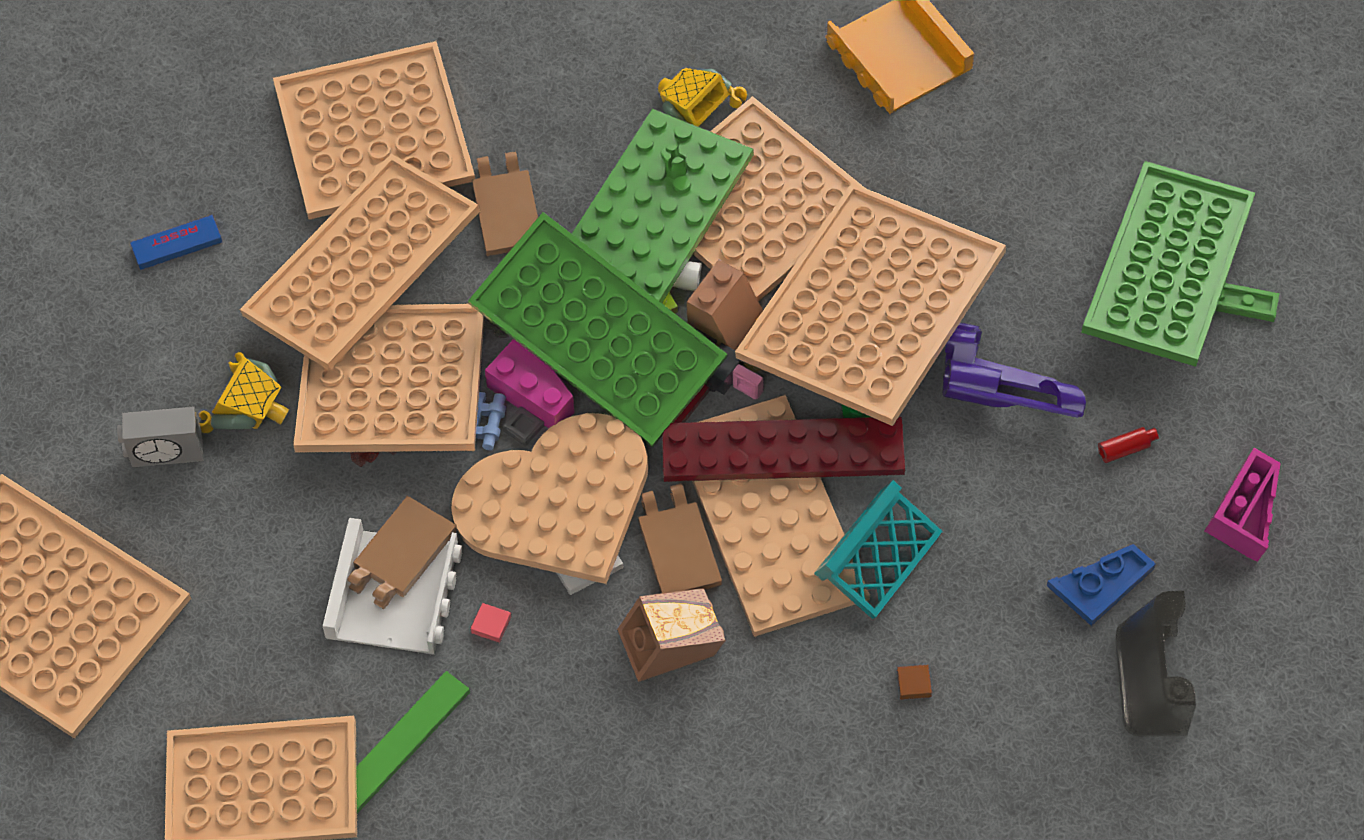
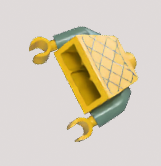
[658,68,747,127]
[199,352,289,433]

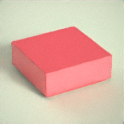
[471,603,511,643]

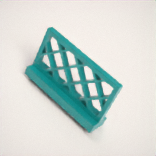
[814,480,943,619]

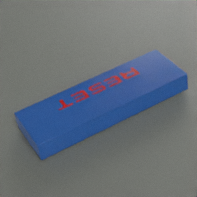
[130,215,222,270]

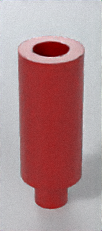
[1098,427,1159,463]

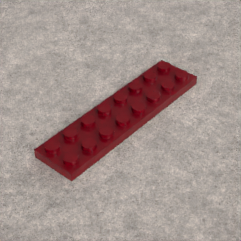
[662,417,905,482]

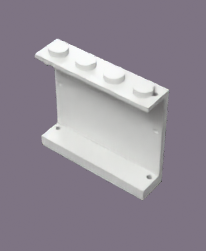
[323,518,462,654]

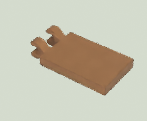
[472,152,538,256]
[638,483,722,594]
[347,496,457,609]

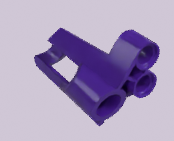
[942,322,1086,418]

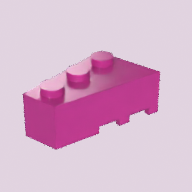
[485,339,575,428]
[1204,448,1280,562]

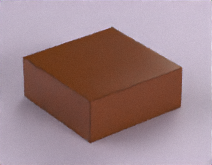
[897,665,932,700]

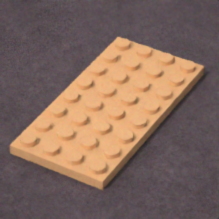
[240,154,480,371]
[692,395,870,637]

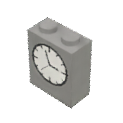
[117,407,204,467]

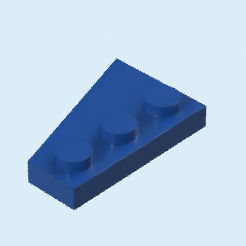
[1047,544,1156,626]

